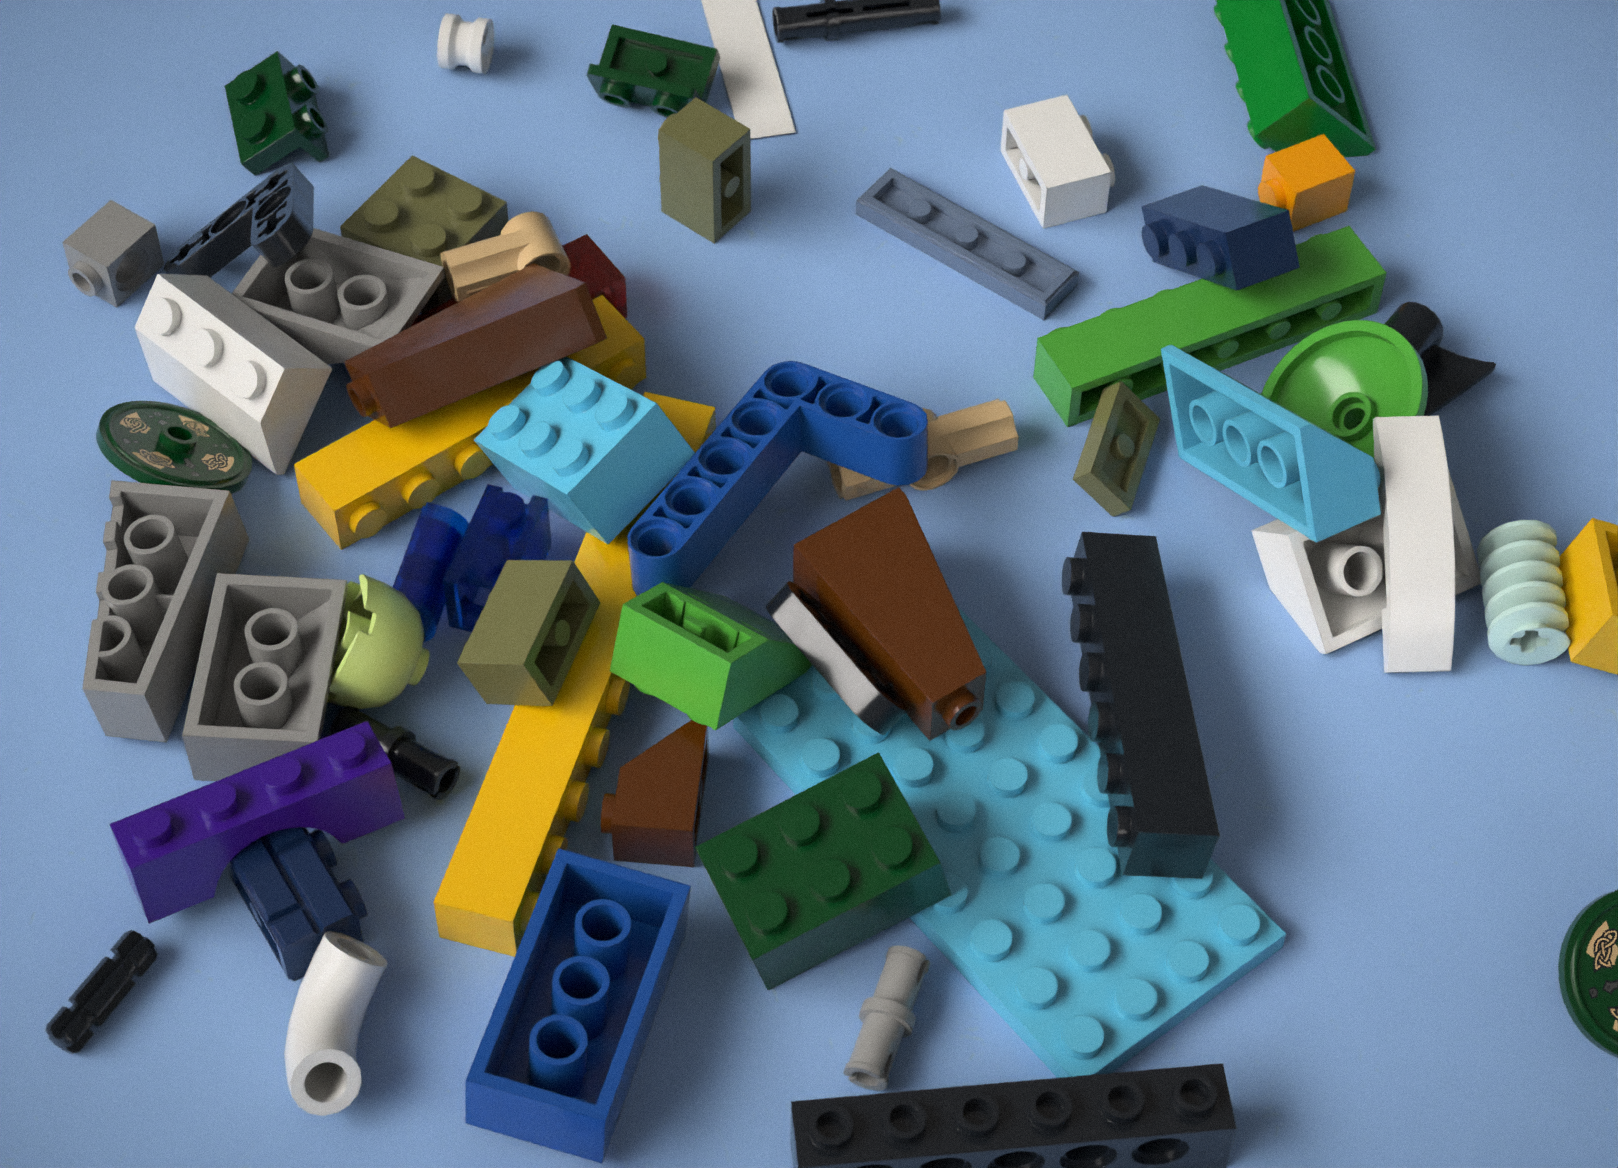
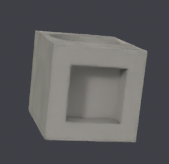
[62,200,164,307]

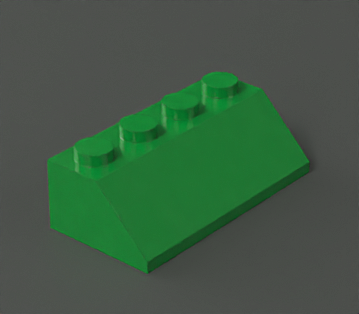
[1213,0,1376,157]

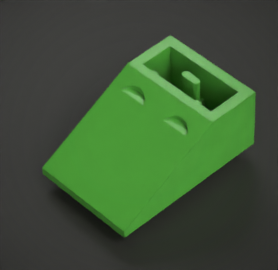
[610,582,812,730]

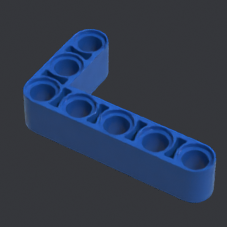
[627,361,928,596]

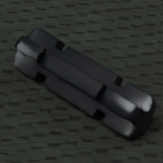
[46,930,157,1054]

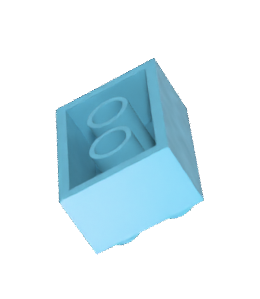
[474,356,695,545]

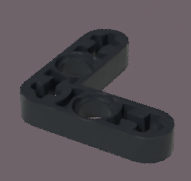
[164,163,314,278]

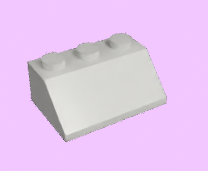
[134,274,333,475]
[1251,469,1481,654]

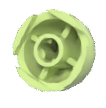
[327,574,430,709]

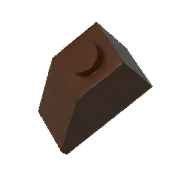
[601,720,709,867]

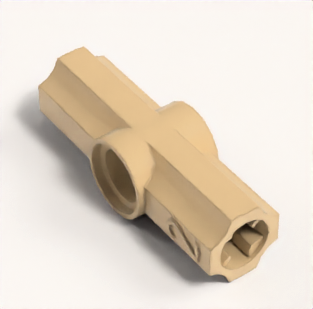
[827,399,1019,501]

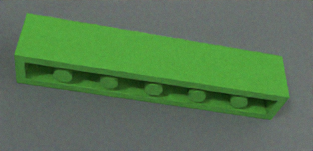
[1033,226,1387,427]

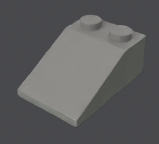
[232,228,446,364]

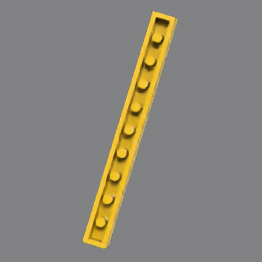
[433,392,716,957]

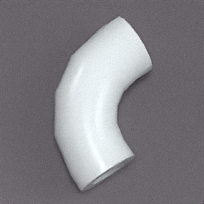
[284,931,387,1116]

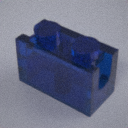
[443,484,552,633]

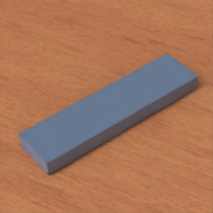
[856,168,1079,320]

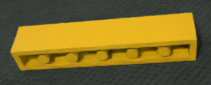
[294,295,646,550]

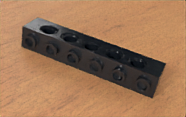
[790,1063,1236,1168]

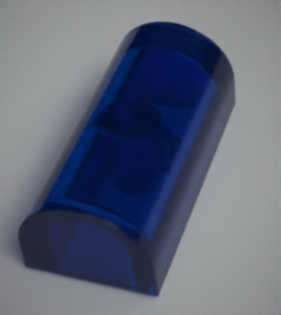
[393,502,471,643]

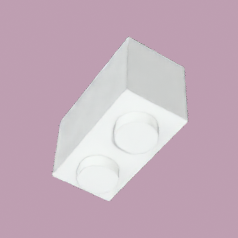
[1000,95,1115,229]

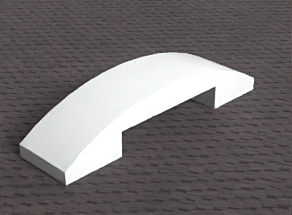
[1373,415,1455,673]

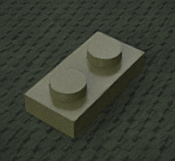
[1073,381,1160,517]

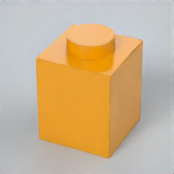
[1258,134,1355,232]

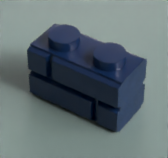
[227,827,367,981]

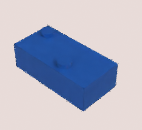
[465,848,691,1163]

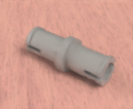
[844,945,930,1091]

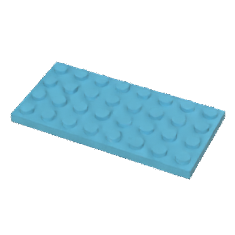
[733,605,1286,1078]

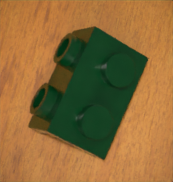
[586,24,721,118]
[225,51,329,176]

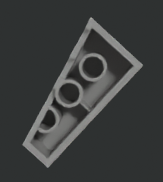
[82,480,249,743]

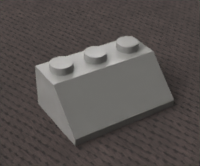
[182,573,348,781]

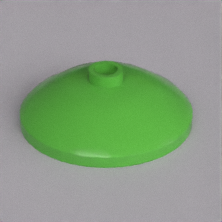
[1261,320,1428,461]

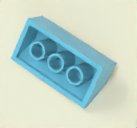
[1161,345,1381,543]

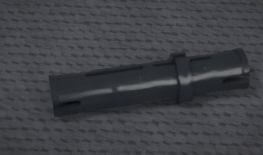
[772,0,940,43]

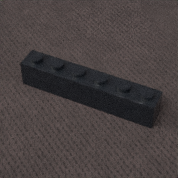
[1062,532,1220,879]

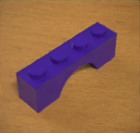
[109,721,405,924]

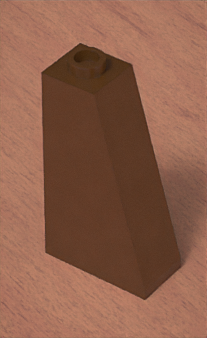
[344,263,607,428]
[793,487,987,741]

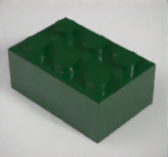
[695,752,951,990]

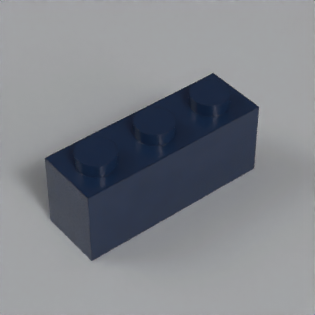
[1141,185,1300,290]

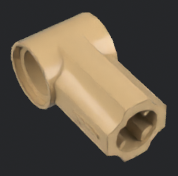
[440,211,571,302]

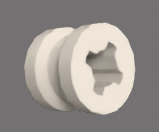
[437,13,494,74]

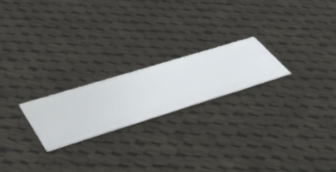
[701,0,796,139]

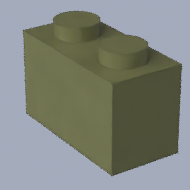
[658,97,751,243]
[457,560,600,706]

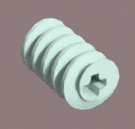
[1477,520,1571,666]

